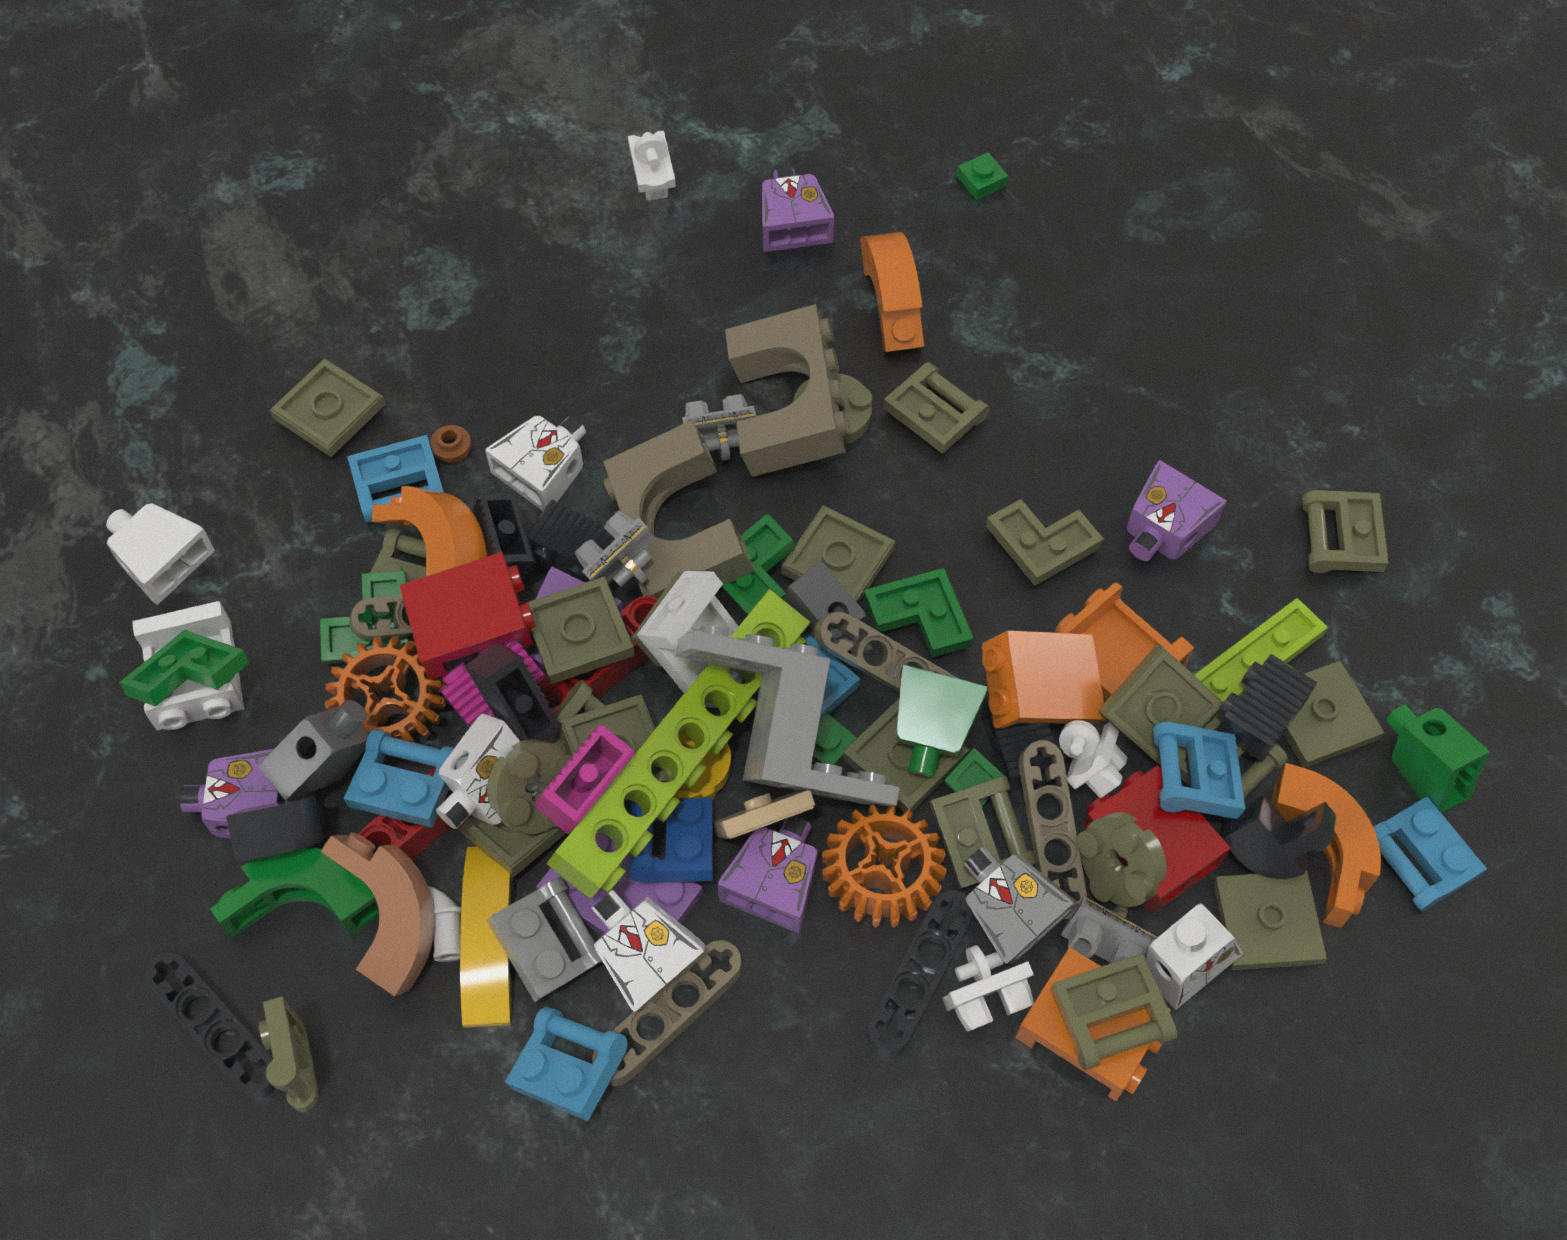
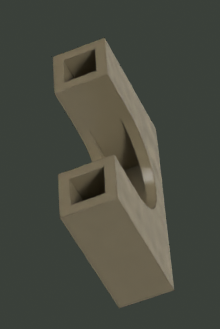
[725,304,849,477]
[603,420,755,599]

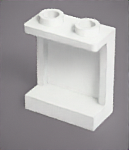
[637,571,744,708]
[132,601,244,730]

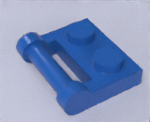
[628,798,713,883]

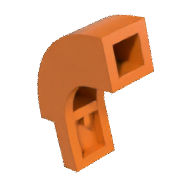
[860,232,924,352]
[372,486,487,576]
[1271,763,1381,928]

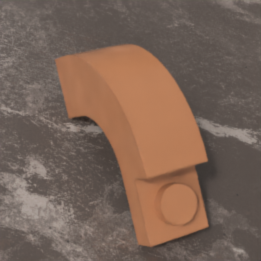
[321,832,435,996]

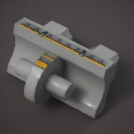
[682,394,756,460]
[575,511,656,587]
[1061,896,1158,964]

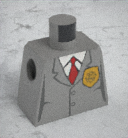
[964,847,1079,964]

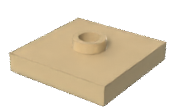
[713,790,815,839]

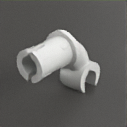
[428,886,461,962]

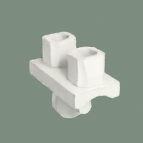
[628,131,676,200]
[1059,720,1128,798]
[942,945,1034,1032]

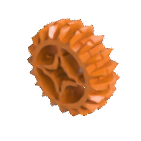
[325,636,446,743]
[822,804,946,928]

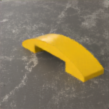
[460,846,513,1028]

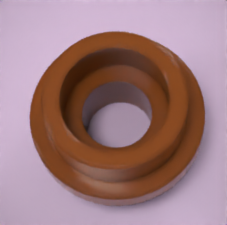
[430,425,471,464]

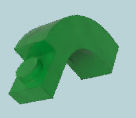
[210,847,379,938]

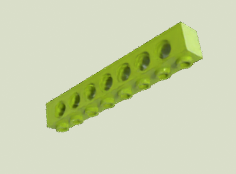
[546,589,810,899]

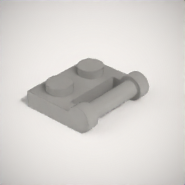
[487,876,603,1002]

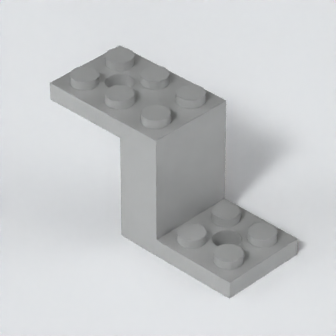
[676,625,900,806]

